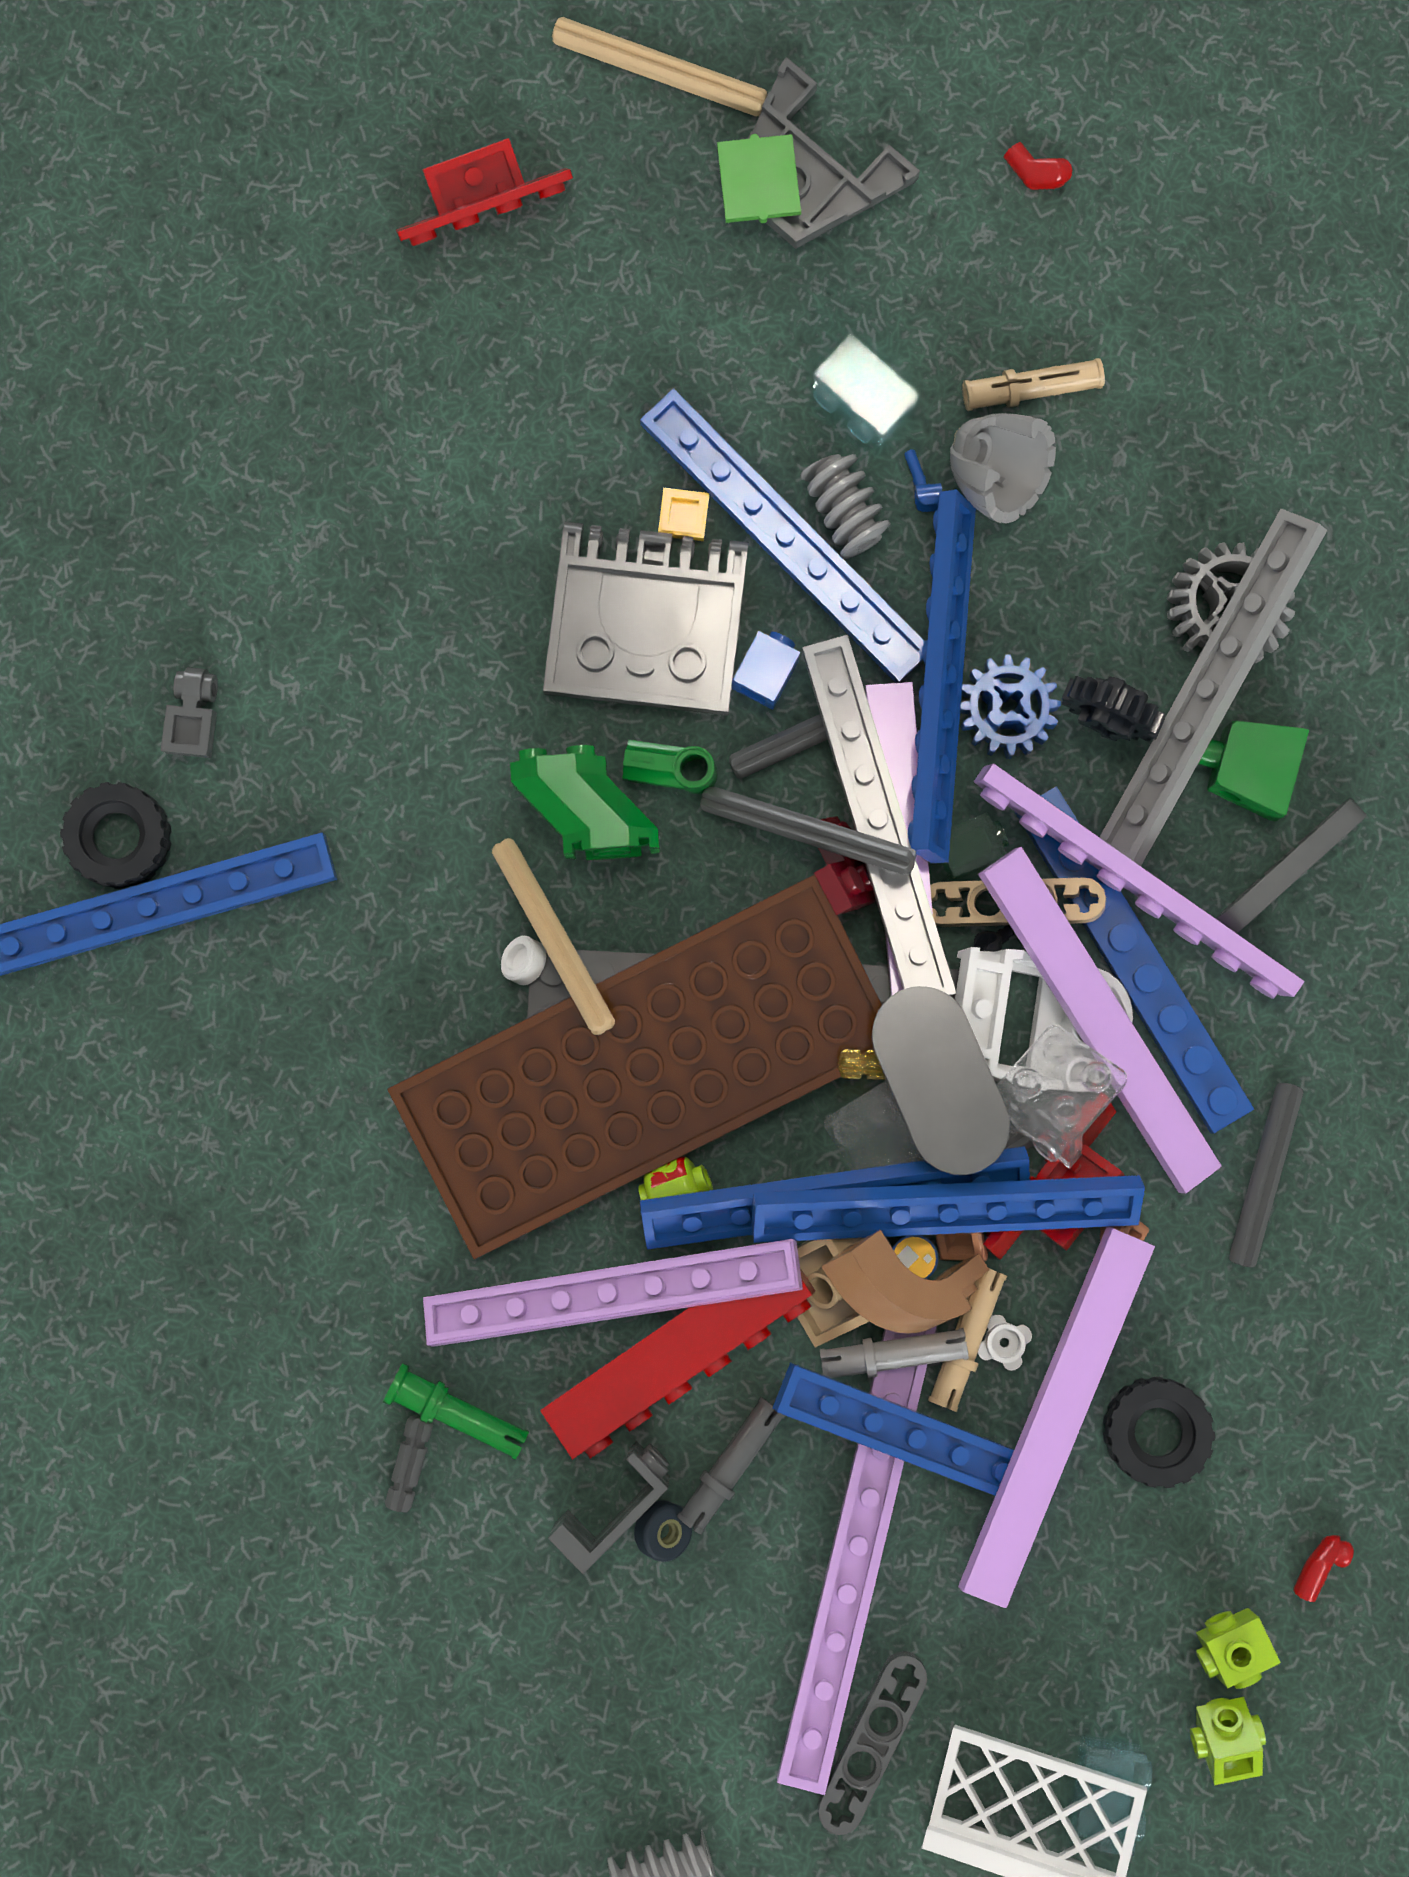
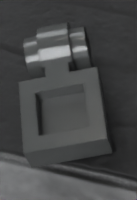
[161,667,218,758]

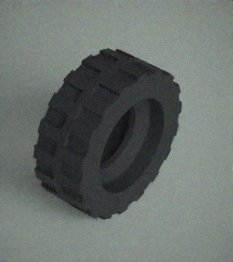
[60,782,172,889]
[1103,1377,1215,1488]

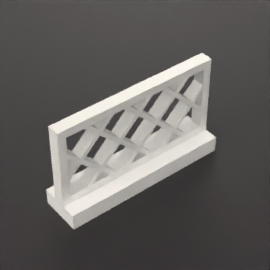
[922,1725,1147,1877]

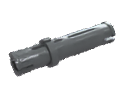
[677,1397,786,1535]

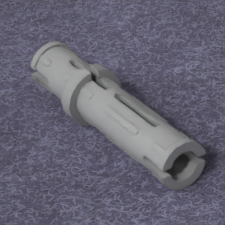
[820,1328,969,1378]

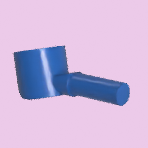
[904,450,942,512]

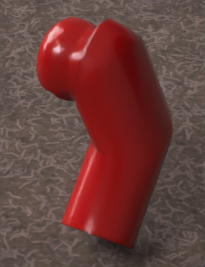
[1004,142,1073,190]
[1293,1535,1354,1602]

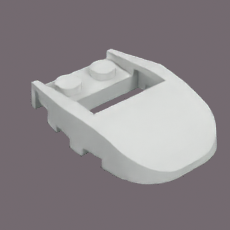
[955,947,1133,1093]

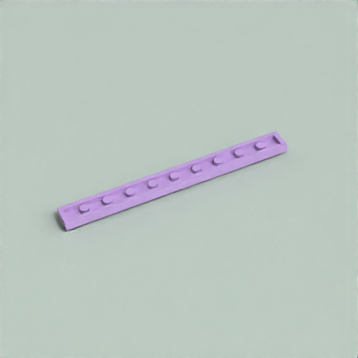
[777,1327,936,1795]

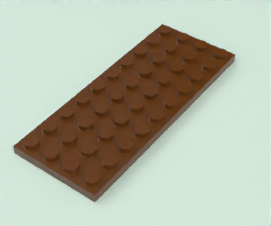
[387,874,882,1259]

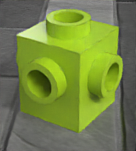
[1196,1608,1281,1689]
[1190,1697,1266,1786]

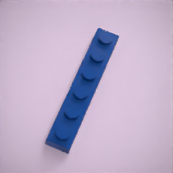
[772,1362,1015,1496]

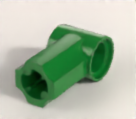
[622,740,718,794]

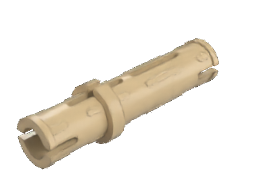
[962,358,1105,411]
[928,1269,1007,1412]

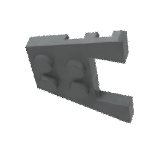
[748,57,920,249]

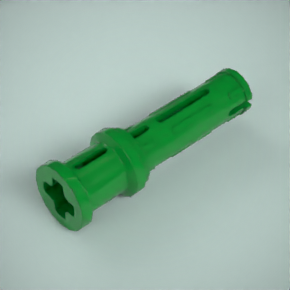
[383,1363,529,1460]

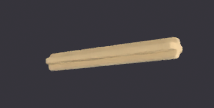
[552,17,767,116]
[492,838,615,1035]

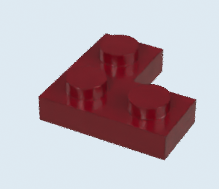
[814,816,876,915]

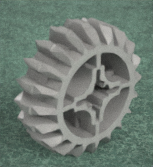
[1167,542,1295,663]

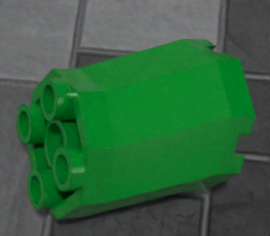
[510,745,660,861]

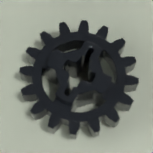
[1061,676,1165,742]

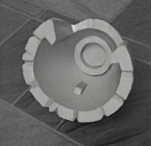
[950,413,1056,523]

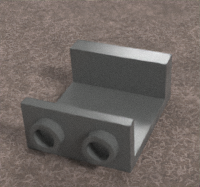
[548,1441,670,1574]

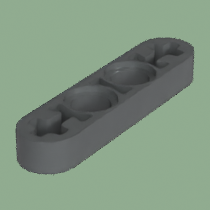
[1215,798,1367,933]
[817,1651,927,1835]

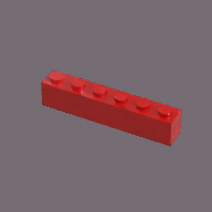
[540,1268,816,1460]

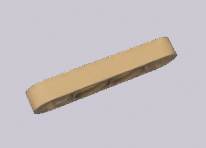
[930,878,1106,927]

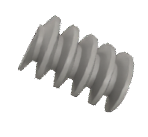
[800,454,891,559]
[607,1829,716,1877]

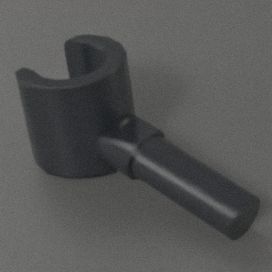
[974,925,1015,952]

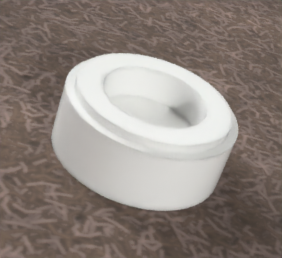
[501,936,546,986]

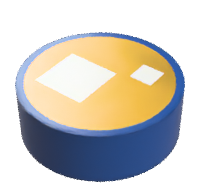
[892,1235,938,1279]

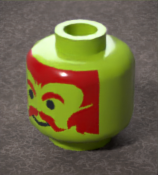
[638,1156,713,1200]

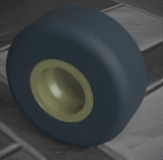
[634,1500,692,1562]

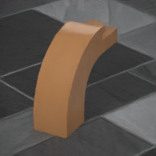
[822,1230,989,1333]

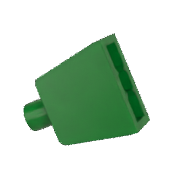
[1198,721,1309,822]

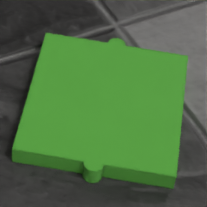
[717,134,801,223]

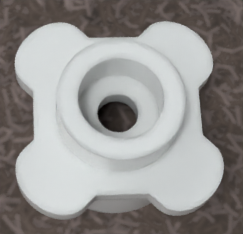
[978,1315,1032,1370]

